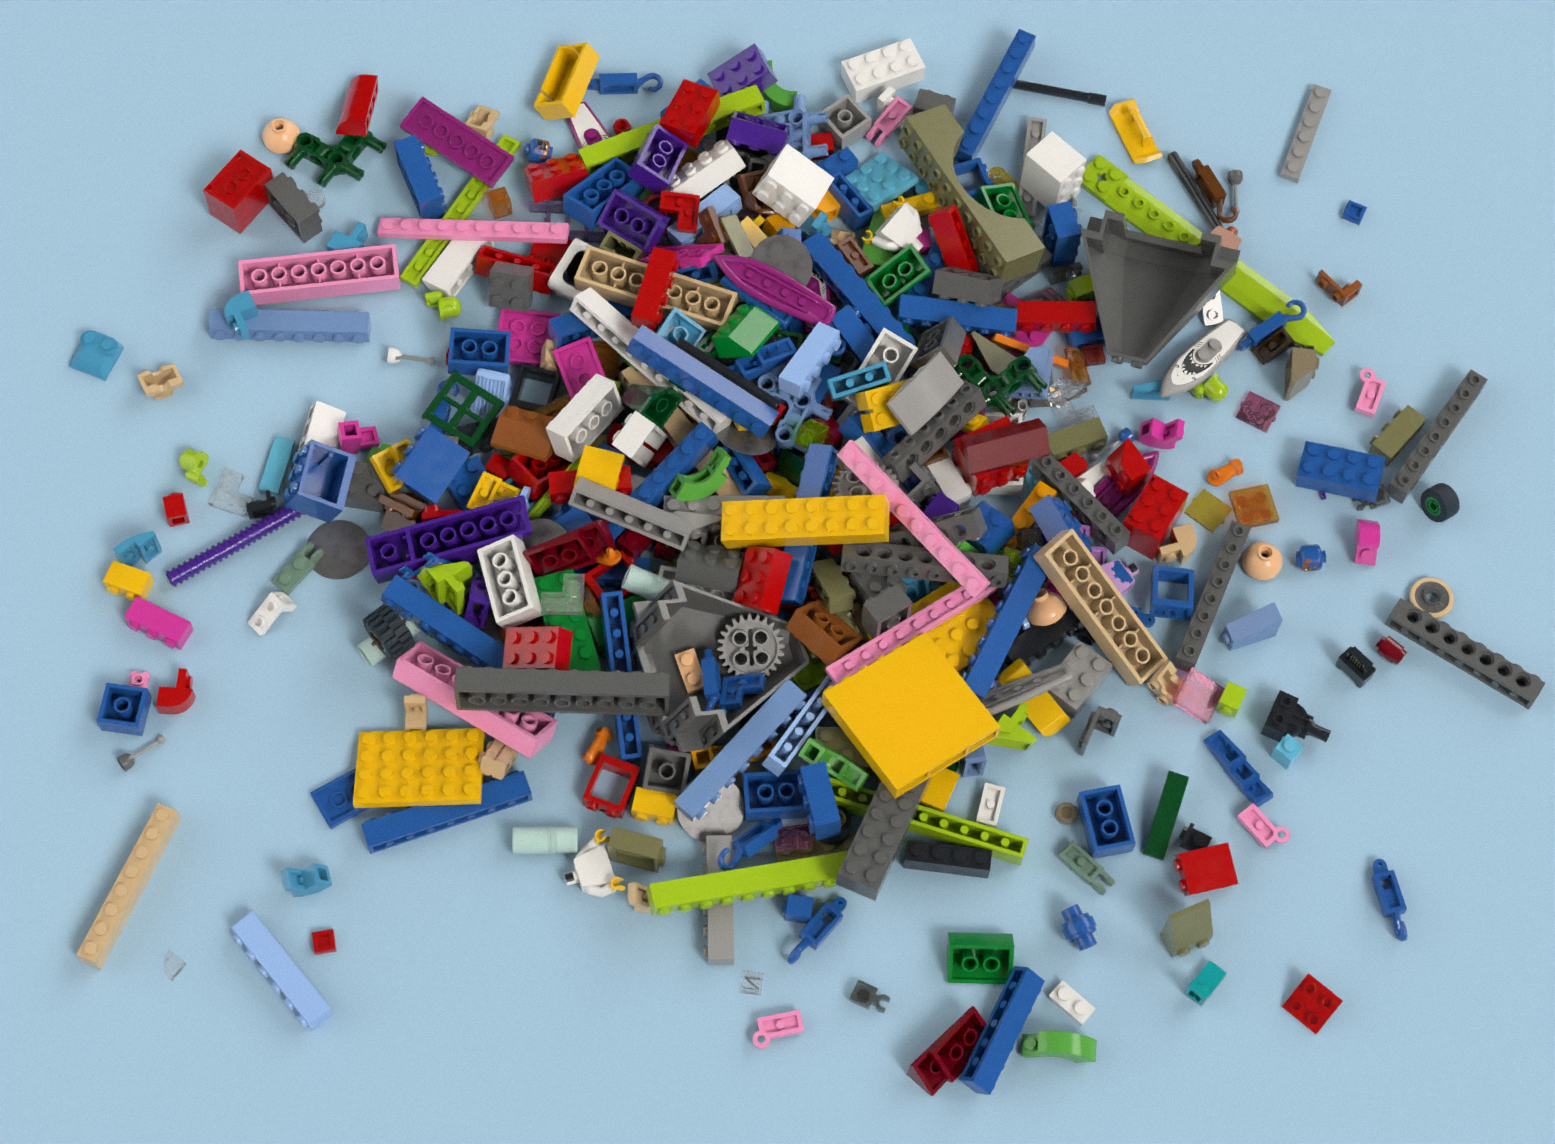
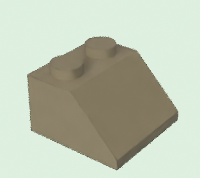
[1284,347,1319,401]

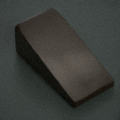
[1251,326,1296,365]

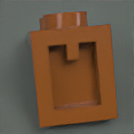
[1316,270,1363,307]

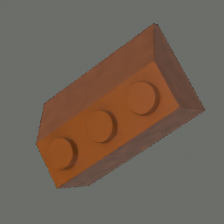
[490,405,554,462]
[786,599,864,666]

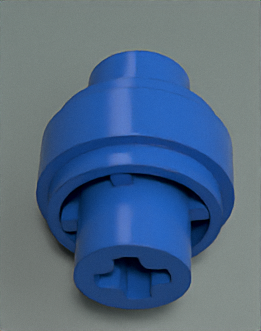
[1061,904,1097,951]

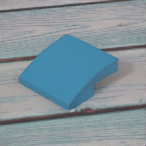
[113,531,162,567]

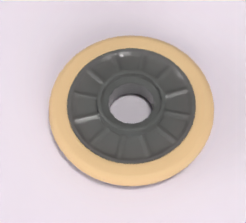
[1409,577,1454,619]

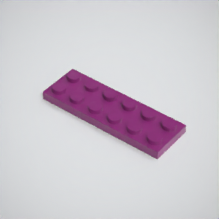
[399,96,515,189]

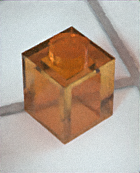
[487,186,513,220]

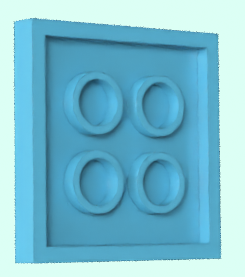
[846,152,919,212]

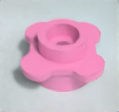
[127,671,150,688]

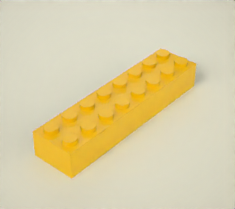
[721,494,890,549]

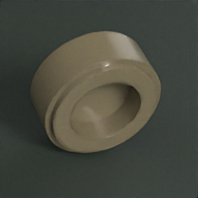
[1055,802,1077,825]

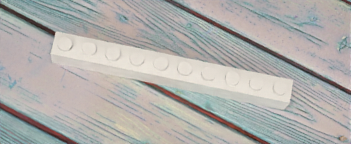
[569,287,732,434]

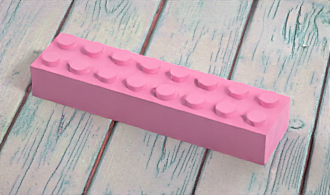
[238,244,401,305]
[392,641,558,759]

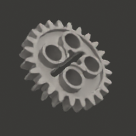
[833,462,899,497]
[717,613,785,676]

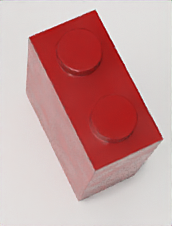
[1173,842,1239,896]

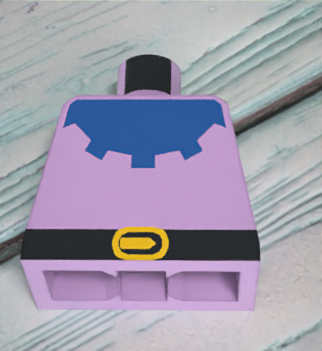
[1101,559,1139,597]

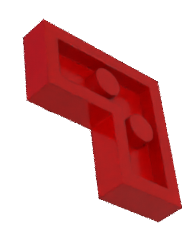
[659,190,700,234]

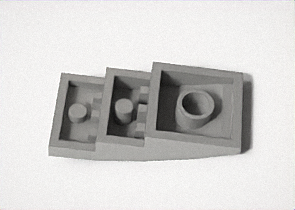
[886,351,964,436]

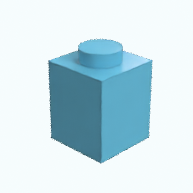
[1270,734,1304,770]

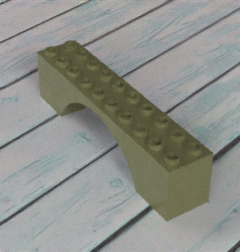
[898,104,1045,283]

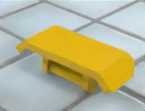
[1109,99,1163,164]
[998,658,1071,737]

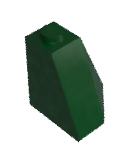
[621,384,684,429]
[777,448,840,488]

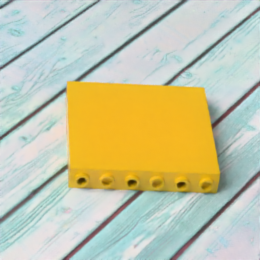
[821,632,1000,799]

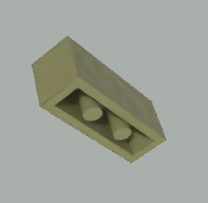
[1368,405,1427,467]
[1048,417,1108,462]
[810,557,856,614]

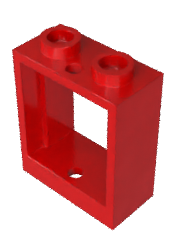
[582,550,636,607]
[582,753,641,819]

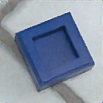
[1341,200,1367,225]

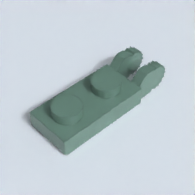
[272,541,324,595]
[1058,840,1115,896]

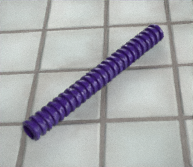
[166,507,305,587]

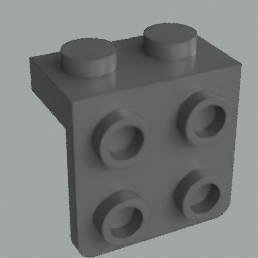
[907,462,941,511]
[1077,706,1122,756]

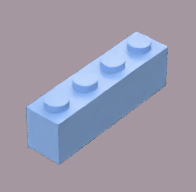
[667,183,742,245]
[779,322,841,398]

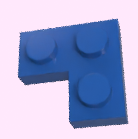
[719,672,766,711]

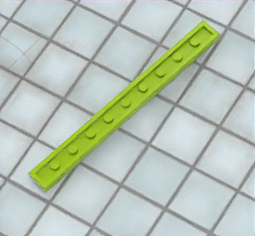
[400,134,521,289]

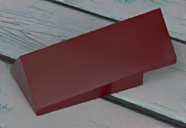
[959,418,1050,476]
[523,520,616,577]
[907,1006,986,1096]

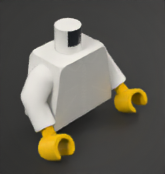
[862,196,923,252]
[564,829,625,898]

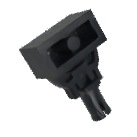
[1260,690,1331,743]

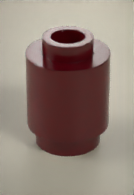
[1375,636,1407,665]

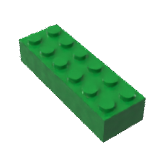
[534,569,602,672]

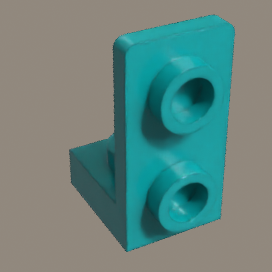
[1184,961,1226,1007]

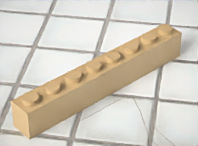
[76,803,181,970]

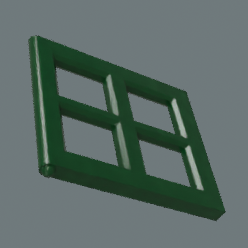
[421,370,505,449]

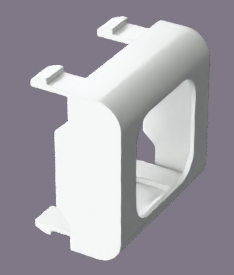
[548,238,608,302]

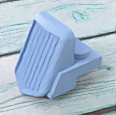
[469,368,516,419]

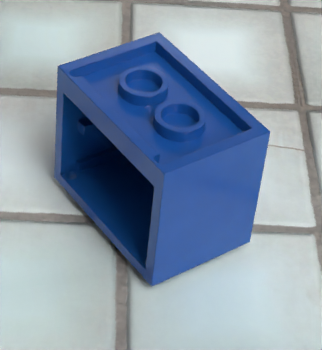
[391,425,470,505]
[283,439,357,523]

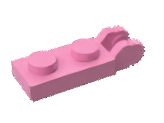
[866,96,913,148]

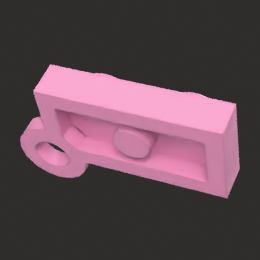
[1354,368,1386,418]
[1237,803,1290,849]
[753,1010,804,1049]

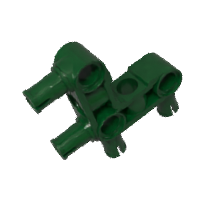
[284,130,387,188]
[954,354,1048,418]

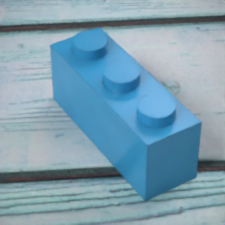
[826,361,892,402]

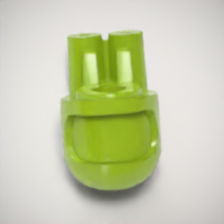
[425,291,462,322]
[1189,373,1229,402]
[179,449,209,487]

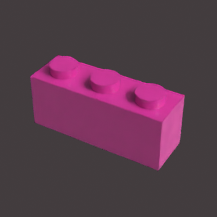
[124,596,194,650]

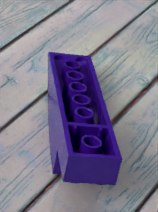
[365,495,532,584]

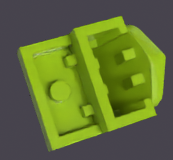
[417,561,472,615]
[986,703,1037,750]

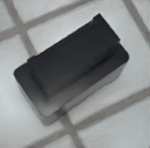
[1335,646,1376,688]

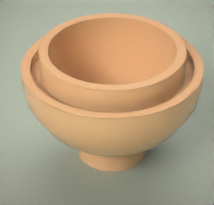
[262,118,301,154]
[1242,541,1283,581]
[1027,588,1067,626]

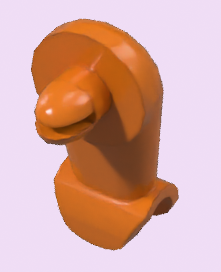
[1207,459,1244,487]
[597,548,621,566]
[582,727,613,766]

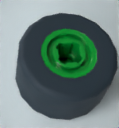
[1420,483,1460,522]

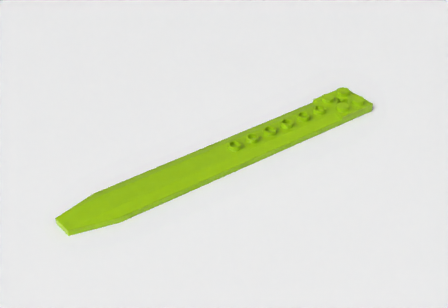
[1080,154,1335,356]

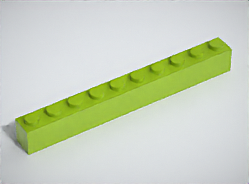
[578,84,766,176]
[829,777,1029,866]
[646,851,848,916]

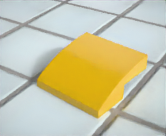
[369,438,411,494]
[574,445,625,491]
[466,471,521,510]

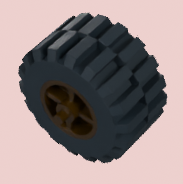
[363,604,415,661]

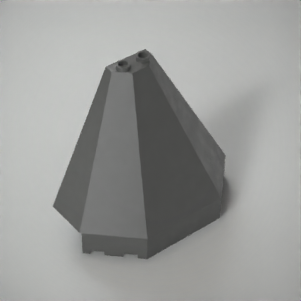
[1081,210,1240,369]
[629,580,810,752]

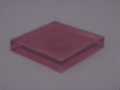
[1172,667,1225,724]

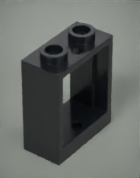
[509,364,561,416]

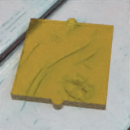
[1184,489,1232,533]

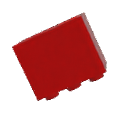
[203,149,273,234]
[951,416,1029,497]
[1123,474,1189,560]

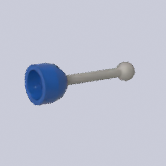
[1090,427,1135,461]

